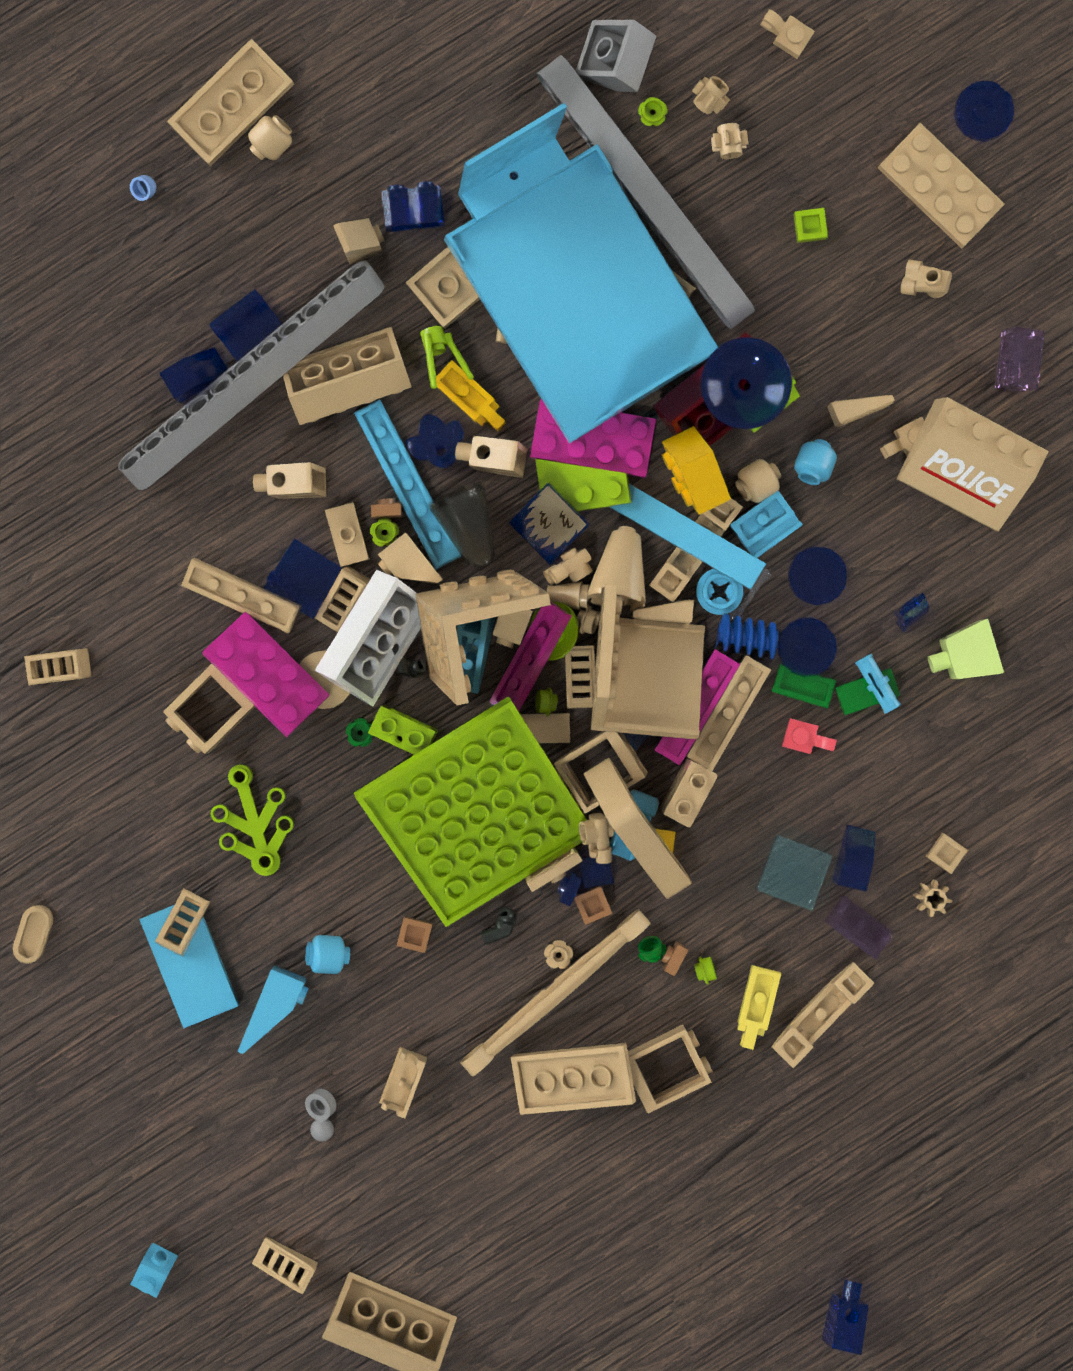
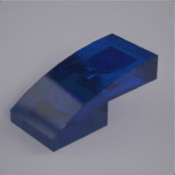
[894,593,929,632]

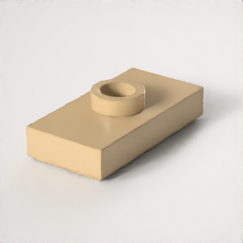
[325,502,370,567]
[525,847,582,892]

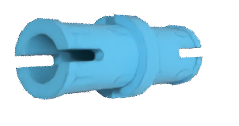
[855,653,901,714]

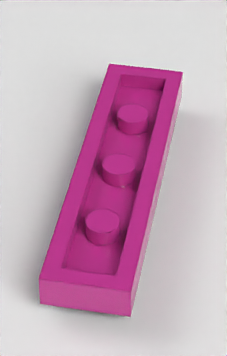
[489,601,572,711]
[654,649,740,765]

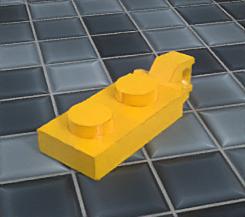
[436,360,506,432]

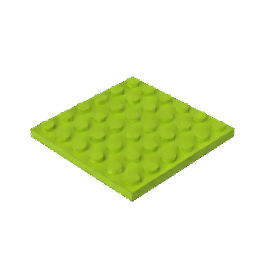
[354,696,587,927]

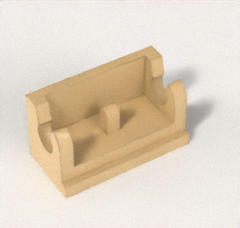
[379,1047,427,1119]

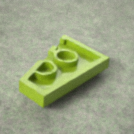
[535,459,632,512]

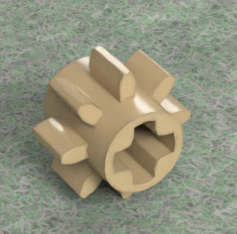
[692,76,730,114]
[711,123,749,159]
[913,879,952,917]

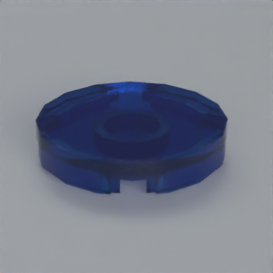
[954,80,1014,142]
[788,547,847,605]
[777,618,837,677]

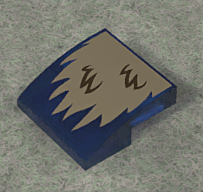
[509,482,591,565]

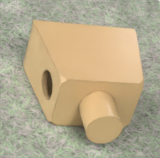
[455,436,528,478]
[253,462,326,499]

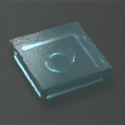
[756,834,833,911]

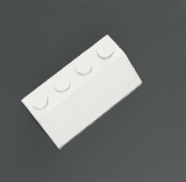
[315,570,421,706]

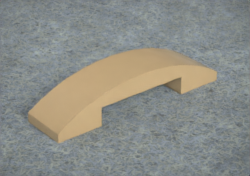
[649,499,743,603]
[772,962,874,1068]

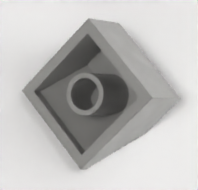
[575,20,656,92]

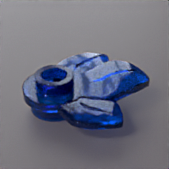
[405,414,464,468]

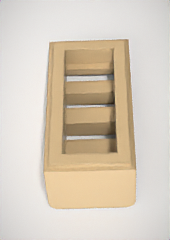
[827,395,895,428]
[315,566,370,632]
[631,600,694,624]
[565,646,595,709]
[24,648,92,685]
[155,888,210,957]
[252,1236,318,1294]

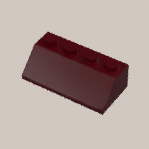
[653,332,776,446]

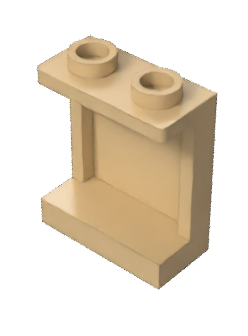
[659,758,718,827]

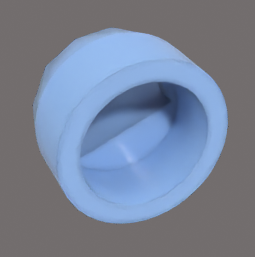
[130,175,157,201]

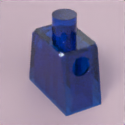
[822,1279,868,1355]

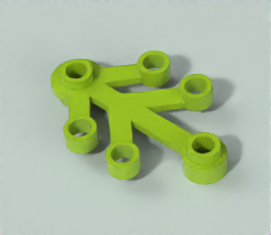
[210,764,295,876]

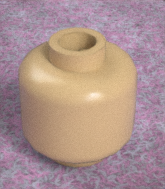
[248,115,292,161]
[735,459,781,503]

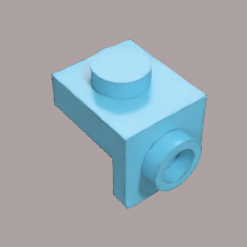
[130,1243,177,1298]

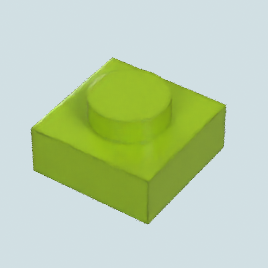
[793,208,828,243]

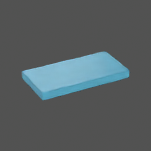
[139,900,240,1028]

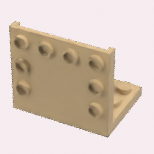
[415,570,551,705]
[591,584,705,740]

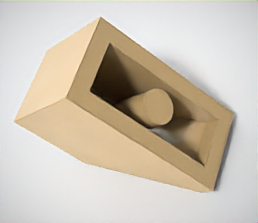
[333,218,384,265]
[378,533,444,584]
[492,610,533,649]

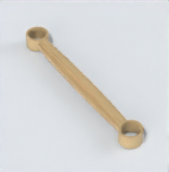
[460,909,651,1076]

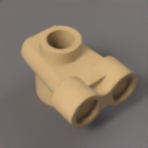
[901,260,952,298]
[543,547,593,585]
[579,813,614,864]

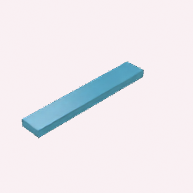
[354,399,462,570]
[610,484,766,590]

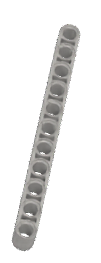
[536,55,755,329]
[118,261,385,490]

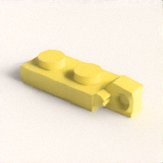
[737,965,781,1050]

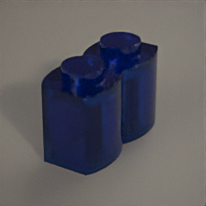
[381,181,445,232]

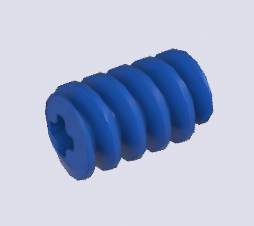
[715,613,779,660]

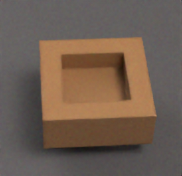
[371,498,403,519]
[574,885,612,925]
[397,916,433,953]
[661,941,688,976]

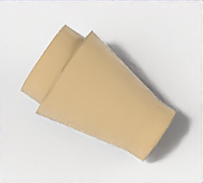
[547,581,590,610]

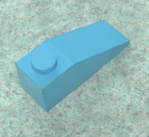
[457,617,495,694]
[237,965,309,1054]

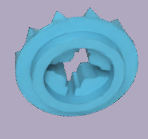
[696,569,743,615]

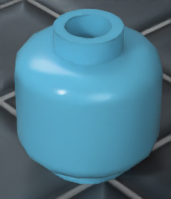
[794,439,837,485]
[305,935,350,974]

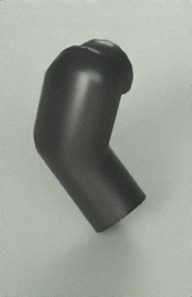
[392,644,426,679]
[481,907,516,946]

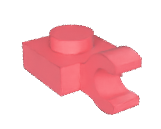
[782,718,837,754]

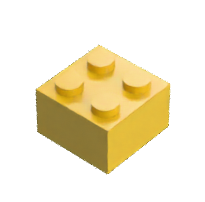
[662,426,731,515]

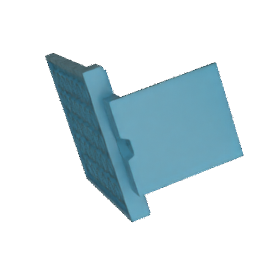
[444,103,720,444]

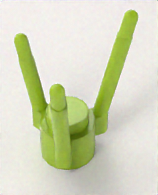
[420,326,474,389]

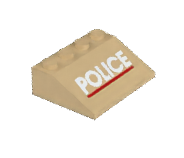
[897,397,1049,532]

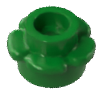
[346,718,373,747]
[638,936,666,963]

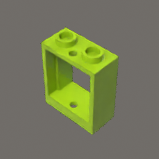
[368,705,438,755]

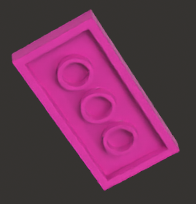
[530,399,656,478]
[202,611,329,738]

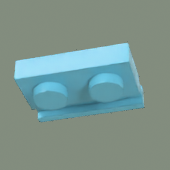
[729,491,803,558]

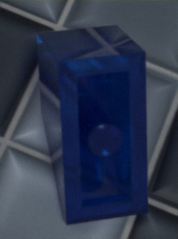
[159,347,228,403]
[832,825,876,892]

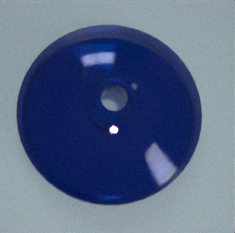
[701,337,792,429]

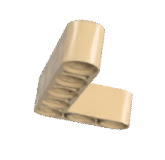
[583,758,692,899]

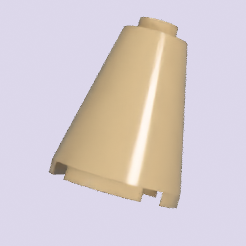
[586,526,646,611]

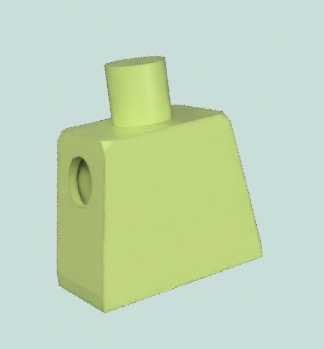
[928,619,1004,679]

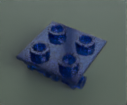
[208,289,282,362]
[264,538,342,619]

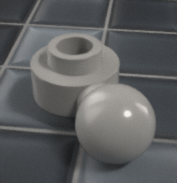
[305,1089,336,1142]

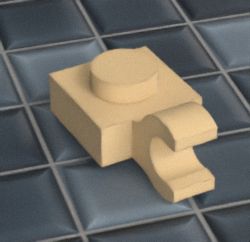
[760,9,815,59]
[880,417,924,459]

